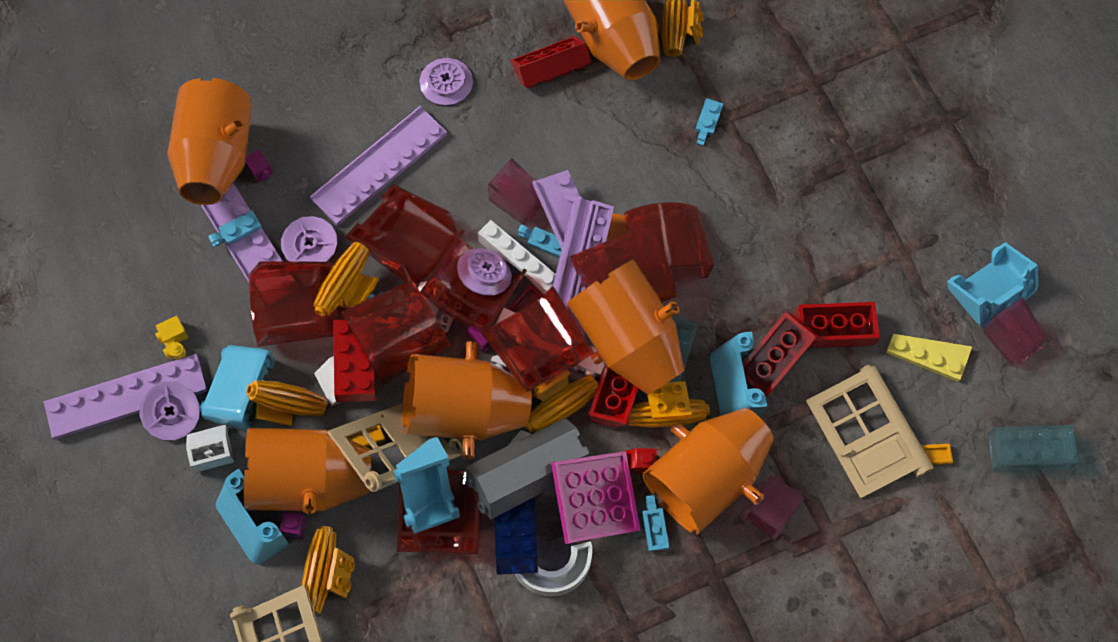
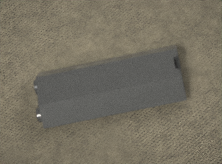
[465,418,590,519]

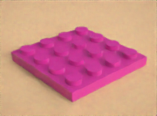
[551,451,641,544]

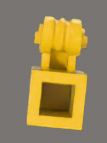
[155,316,189,360]

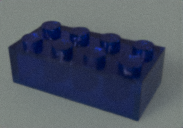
[494,498,538,575]

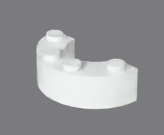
[511,541,592,597]

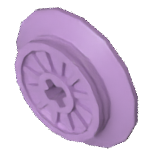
[419,58,473,106]
[281,216,337,269]
[457,248,512,295]
[139,382,200,440]

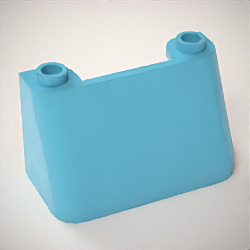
[947,242,1039,327]
[710,331,767,418]
[200,345,275,431]
[393,437,460,534]
[216,469,289,564]

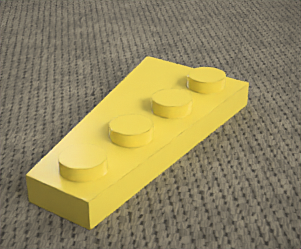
[886,334,972,382]

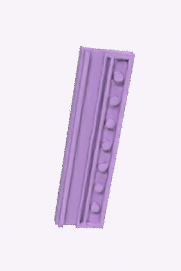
[310,106,447,226]
[532,170,614,284]
[201,183,300,309]
[540,196,614,349]
[43,354,208,440]

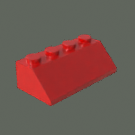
[510,36,591,88]
[589,364,639,428]

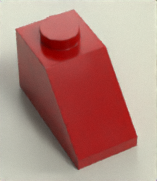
[622,448,657,474]

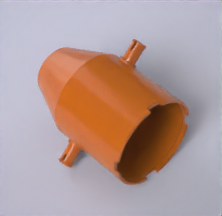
[563,0,660,81]
[167,78,253,205]
[567,259,685,395]
[402,341,532,459]
[643,408,774,535]
[244,428,371,514]

